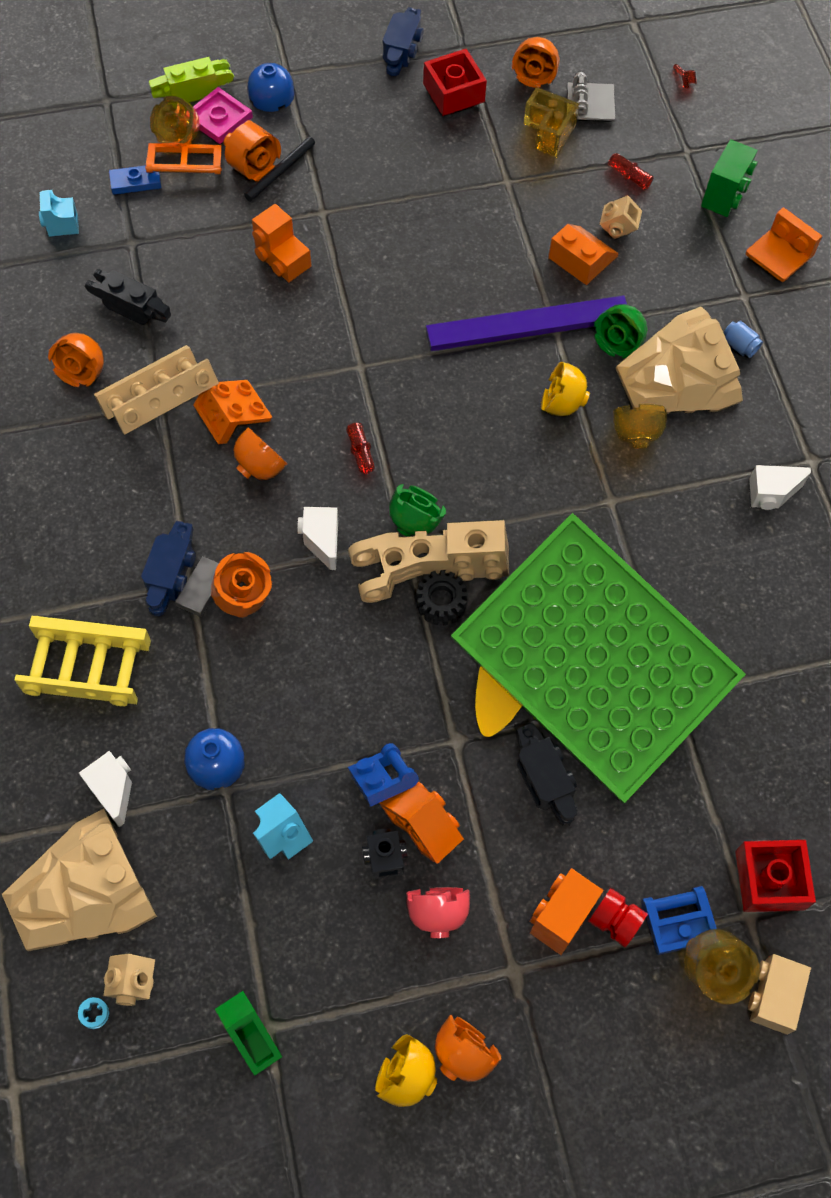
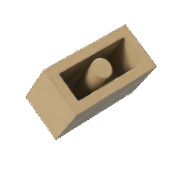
[748,954,811,1035]

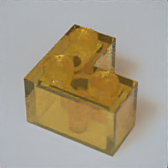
[524,87,580,157]

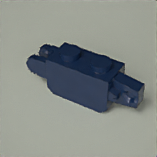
[383,7,424,77]
[141,521,196,617]

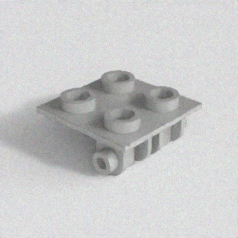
[567,72,615,121]

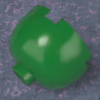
[594,304,648,358]
[389,484,446,537]

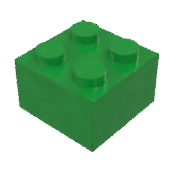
[701,139,758,217]

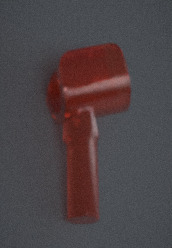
[673,64,697,88]

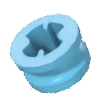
[78,997,109,1029]

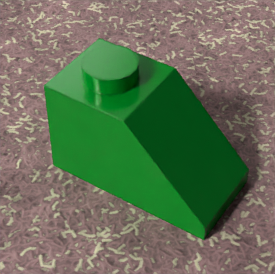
[215,991,282,1076]

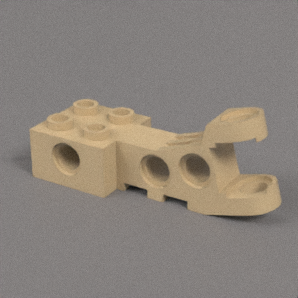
[348,520,509,603]

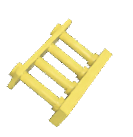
[15,616,151,706]

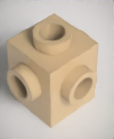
[600,195,642,239]
[104,954,155,1006]

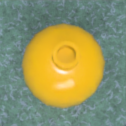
[541,362,590,416]
[375,1034,437,1107]

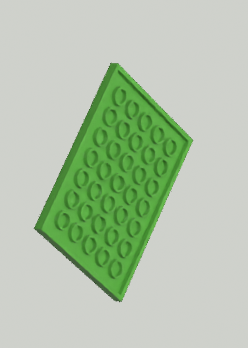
[451,513,746,803]

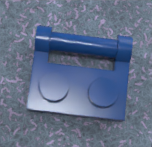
[348,743,419,807]
[641,886,720,955]

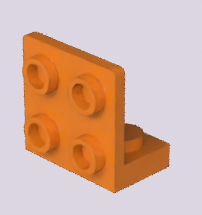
[745,207,822,282]
[193,380,272,444]

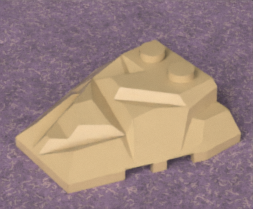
[616,307,743,415]
[2,809,157,951]

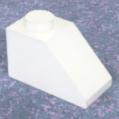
[749,465,811,510]
[298,507,338,570]
[79,751,132,827]

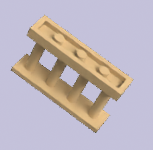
[94,345,219,435]

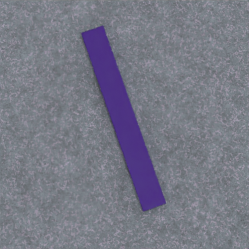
[426,295,627,351]

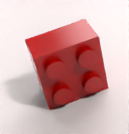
[423,49,487,116]
[735,840,816,912]

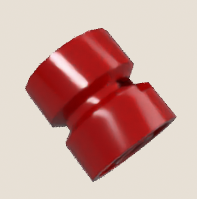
[588,888,648,948]

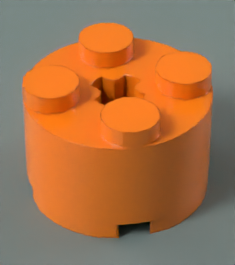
[224,120,281,181]
[211,552,272,618]

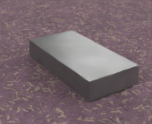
[175,556,219,617]

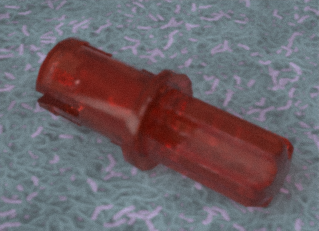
[608,153,654,190]
[346,422,375,474]

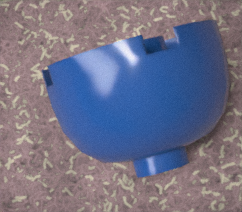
[247,63,295,112]
[184,728,245,790]

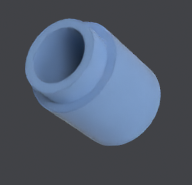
[723,320,763,358]

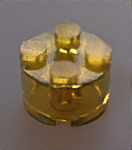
[684,929,760,1004]

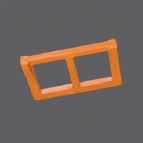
[145,143,222,174]

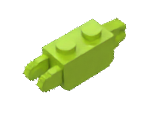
[149,57,235,105]

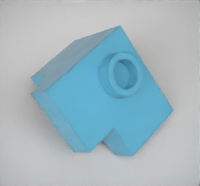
[39,190,79,237]
[253,793,313,860]

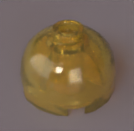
[150,96,200,147]
[613,404,667,449]

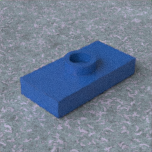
[109,165,161,195]

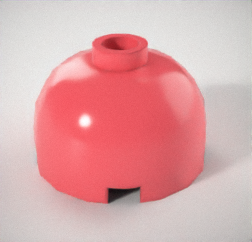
[406,887,470,938]

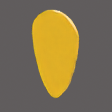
[475,666,522,737]

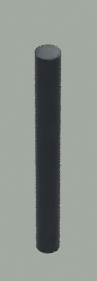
[244,136,315,202]

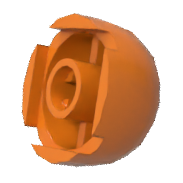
[512,37,560,88]
[48,333,104,387]
[233,428,287,480]
[435,1015,501,1082]

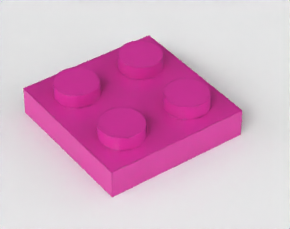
[185,87,253,144]

